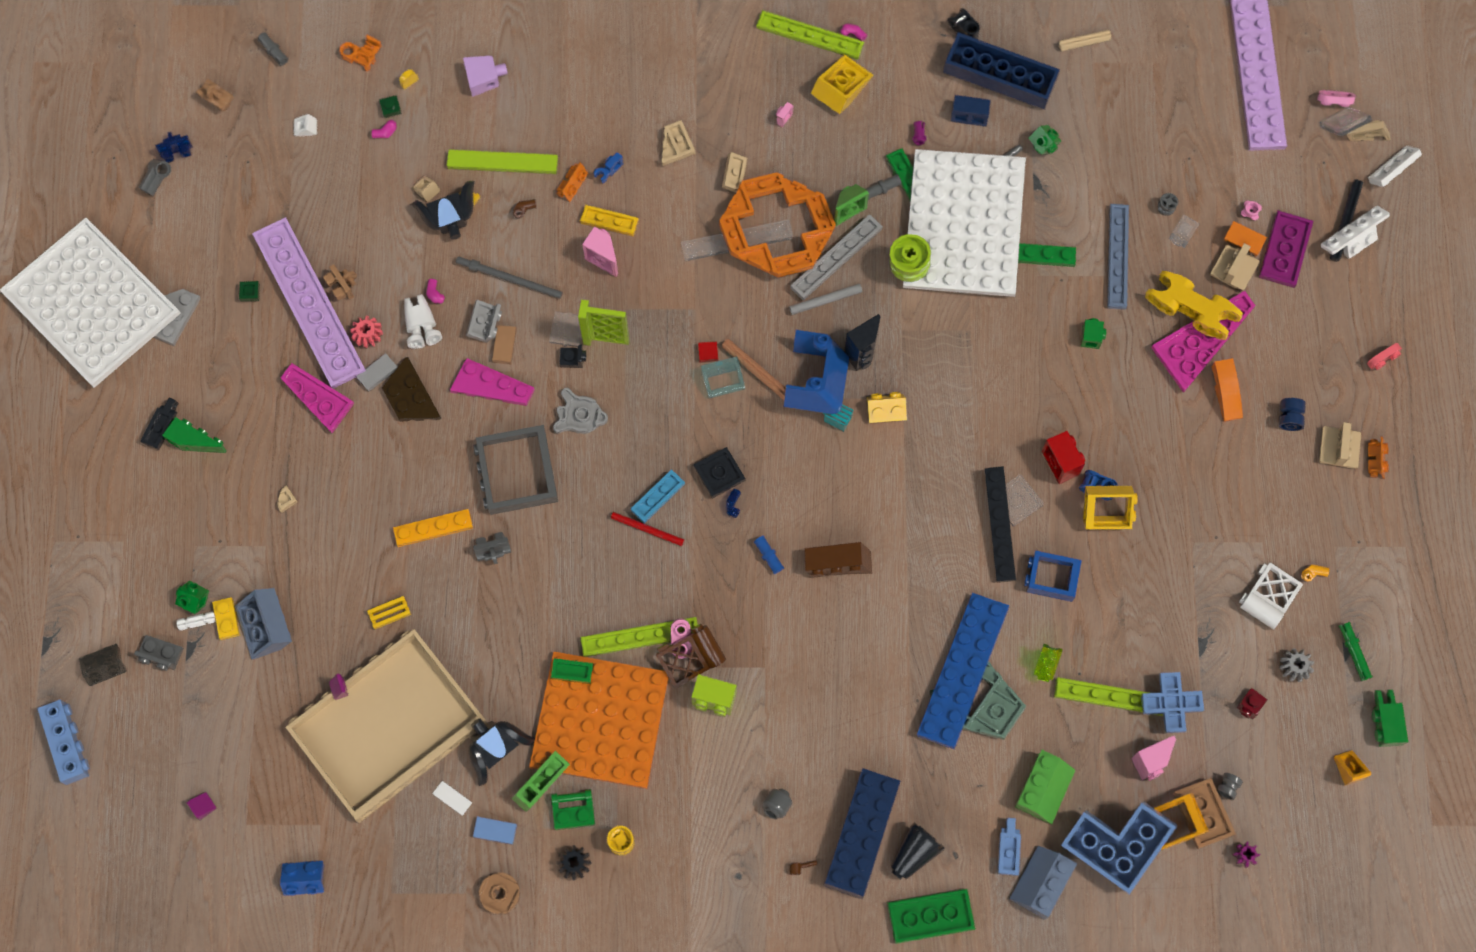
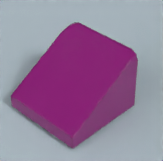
[329,674,349,700]
[186,792,217,820]

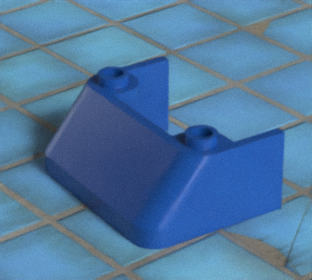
[784,330,849,414]

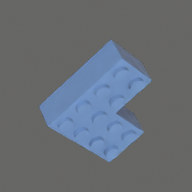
[1062,801,1177,894]

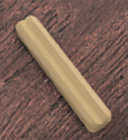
[1059,30,1111,51]

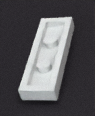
[1368,146,1422,187]

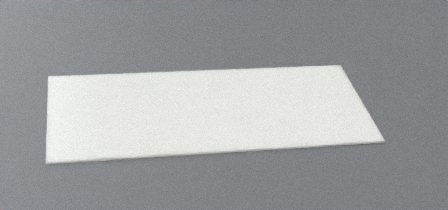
[433,781,472,816]

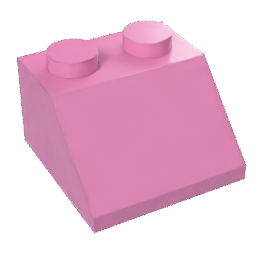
[582,227,618,277]
[1131,736,1176,781]

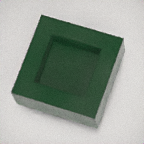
[379,95,402,118]
[239,281,260,302]

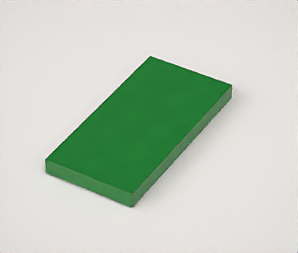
[887,889,976,944]

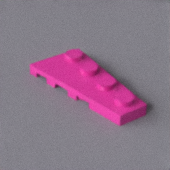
[450,358,535,406]
[281,363,354,433]

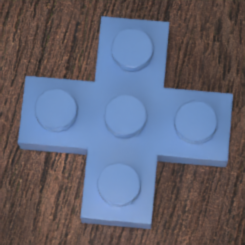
[1141,672,1204,733]

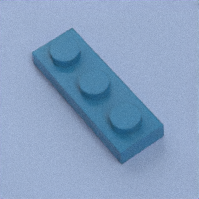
[631,469,685,524]

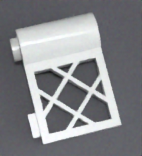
[1239,563,1303,630]

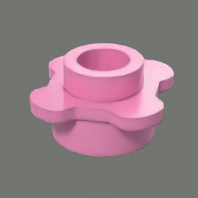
[1241,201,1262,221]

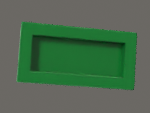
[551,658,593,684]

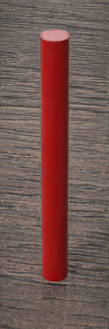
[611,512,685,546]

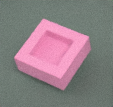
[776,102,793,127]

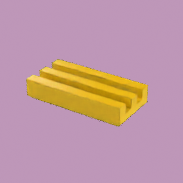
[367,596,411,630]

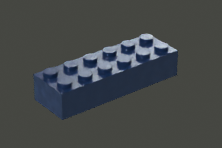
[943,32,1060,110]
[824,768,901,900]

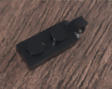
[140,397,179,450]

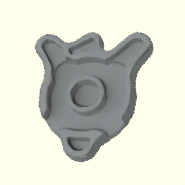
[553,388,608,434]

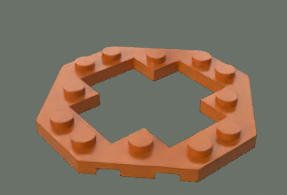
[719,172,836,278]

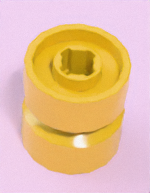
[607,826,635,856]

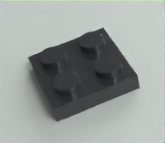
[693,447,746,499]

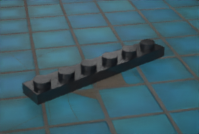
[985,466,1016,583]

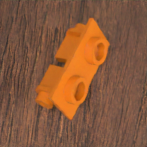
[556,162,588,202]
[1368,437,1389,479]

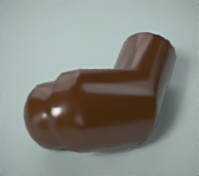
[512,199,536,219]

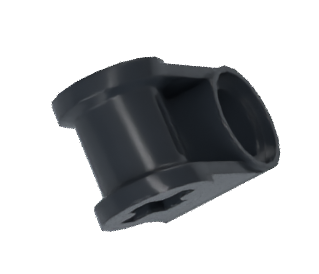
[948,8,980,39]

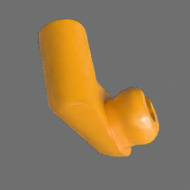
[1301,564,1330,582]

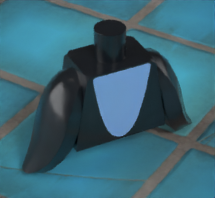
[411,181,475,240]
[469,718,535,786]

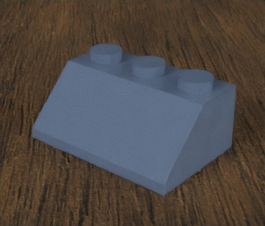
[235,588,292,660]
[1010,846,1077,920]

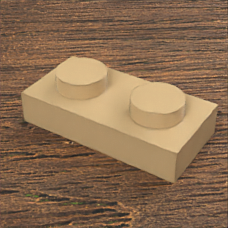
[722,152,747,192]

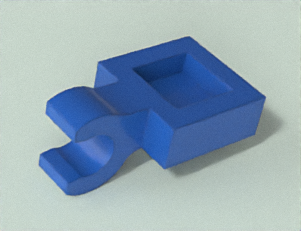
[594,152,623,183]

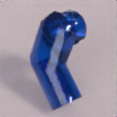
[726,489,741,518]

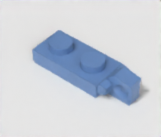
[998,818,1021,876]

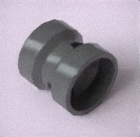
[1216,773,1243,800]

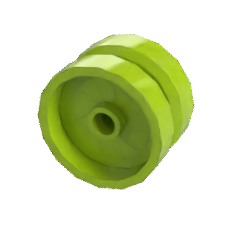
[890,234,931,282]

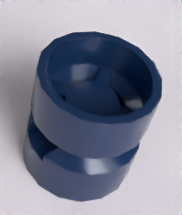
[1279,398,1306,431]

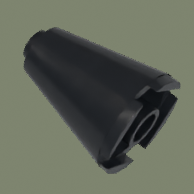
[891,822,945,880]

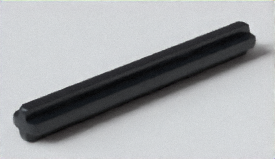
[1330,179,1363,262]

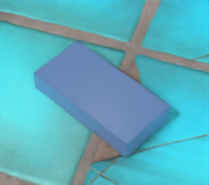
[473,817,517,845]

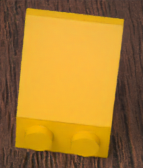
[811,55,873,114]

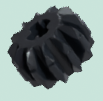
[557,845,592,881]

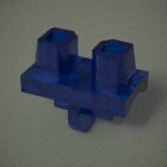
[155,131,193,163]

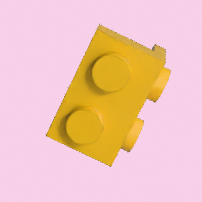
[866,392,907,423]

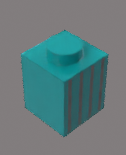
[823,404,854,432]

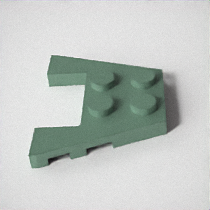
[963,662,1026,740]

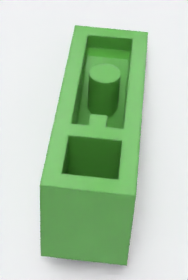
[511,751,570,812]

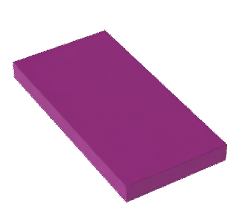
[1259,210,1314,288]

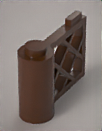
[656,624,726,688]

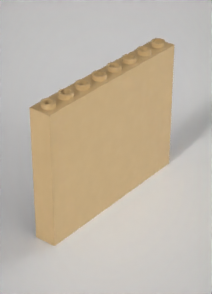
[286,629,488,823]

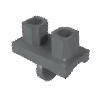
[473,532,511,565]

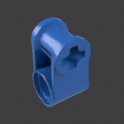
[1079,470,1118,501]

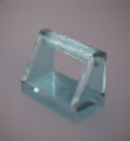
[701,357,745,399]

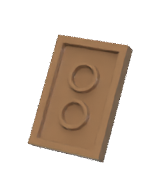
[1173,778,1236,850]

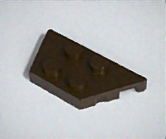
[382,357,441,422]

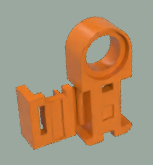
[340,35,382,72]

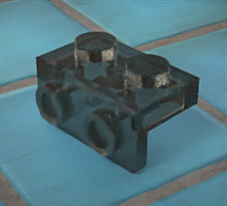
[79,643,127,686]

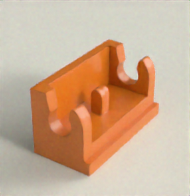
[1224,221,1267,256]

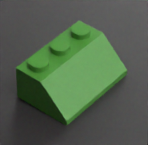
[1015,750,1075,825]

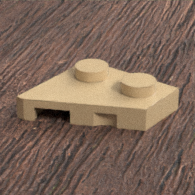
[662,120,695,166]
[1346,120,1390,141]

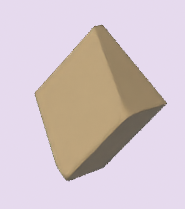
[412,176,440,202]

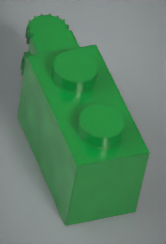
[1372,689,1409,747]

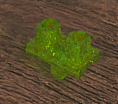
[1034,643,1063,682]

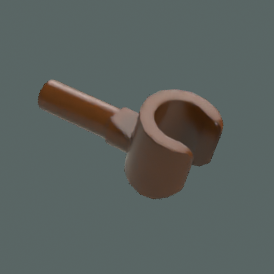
[790,860,818,875]

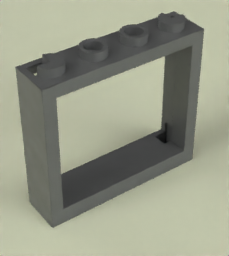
[473,425,558,515]

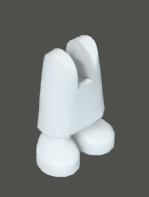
[404,294,442,349]

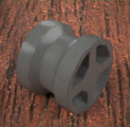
[1157,193,1178,216]

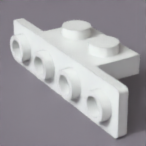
[1321,206,1390,259]

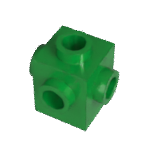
[1028,125,1062,154]
[175,580,209,614]

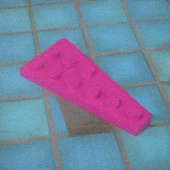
[1151,291,1256,393]

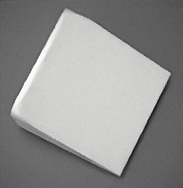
[294,114,317,136]

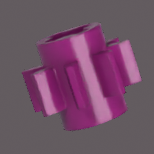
[1233,841,1260,868]

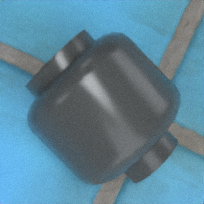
[763,789,792,820]

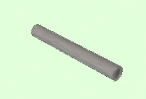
[789,284,862,315]

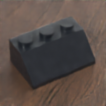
[844,314,881,371]

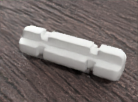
[177,612,216,630]

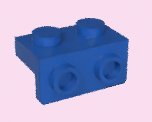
[280,861,324,896]

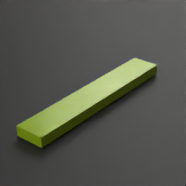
[757,10,864,60]
[447,150,558,174]
[580,617,698,657]
[1054,677,1163,716]

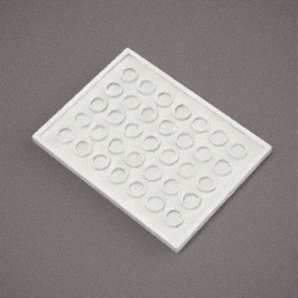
[903,149,1026,297]
[0,218,181,388]

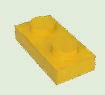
[212,597,240,640]

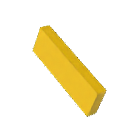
[580,205,639,237]

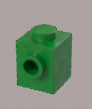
[1081,318,1107,349]

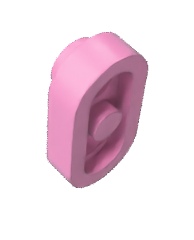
[1318,90,1356,107]
[671,618,691,659]

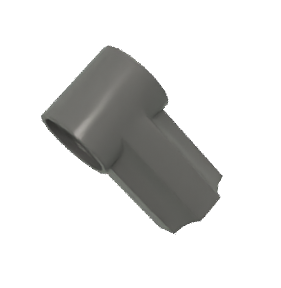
[138,159,171,196]

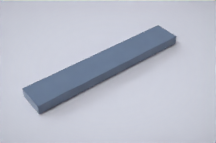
[1107,204,1129,310]

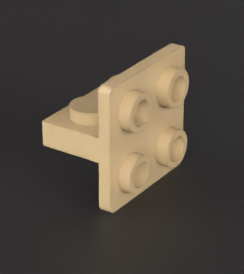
[1210,243,1260,291]
[1319,422,1361,469]

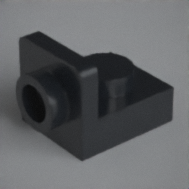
[559,344,587,368]

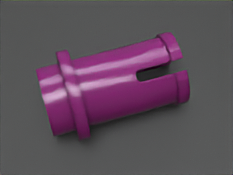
[912,121,927,146]

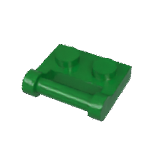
[551,789,595,831]

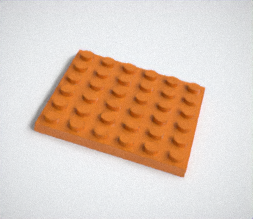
[529,651,669,789]

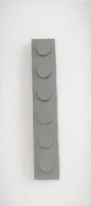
[790,214,883,301]

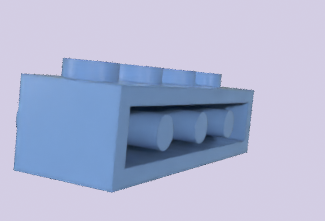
[37,699,90,785]

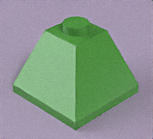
[834,184,869,226]

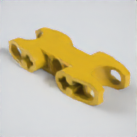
[1145,271,1243,340]

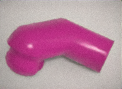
[840,23,868,41]
[372,120,397,138]
[426,279,445,304]

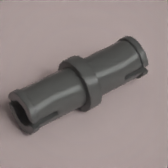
[257,32,289,66]
[865,174,902,200]

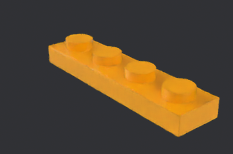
[393,509,474,547]

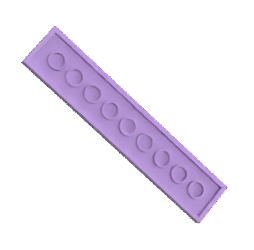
[1230,0,1287,151]
[252,217,366,389]

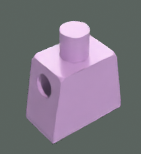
[463,56,508,96]

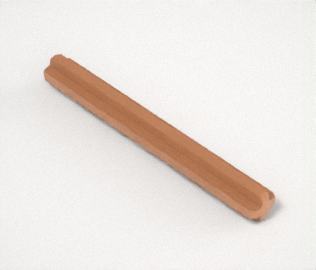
[722,339,786,400]

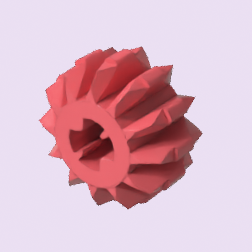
[350,315,383,348]

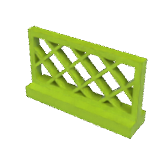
[578,299,630,346]

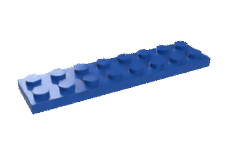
[917,593,1009,750]

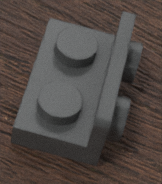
[134,635,184,671]

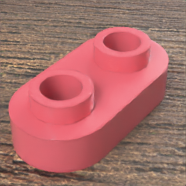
[1367,343,1402,370]

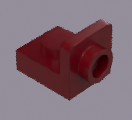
[1236,688,1268,719]

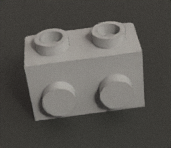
[466,300,502,343]

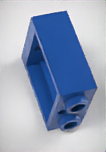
[1024,551,1082,602]

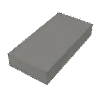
[356,353,398,392]

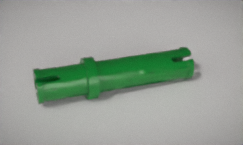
[1338,622,1373,682]

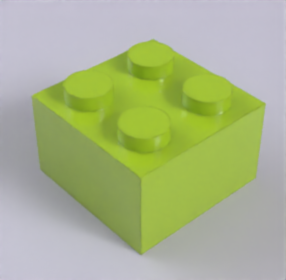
[692,674,737,717]

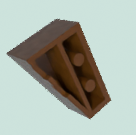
[805,542,872,577]

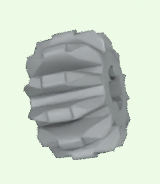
[1280,648,1314,682]

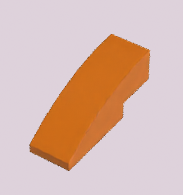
[1212,358,1243,422]

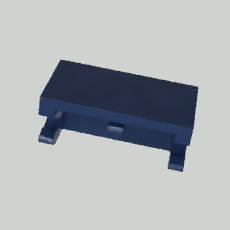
[951,95,991,127]

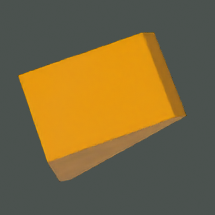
[1334,750,1371,786]

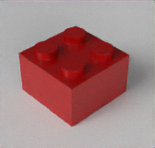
[1041,431,1085,484]

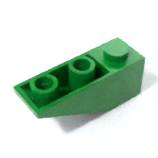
[162,417,227,453]

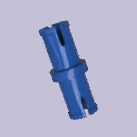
[754,535,784,574]

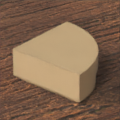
[278,486,297,513]

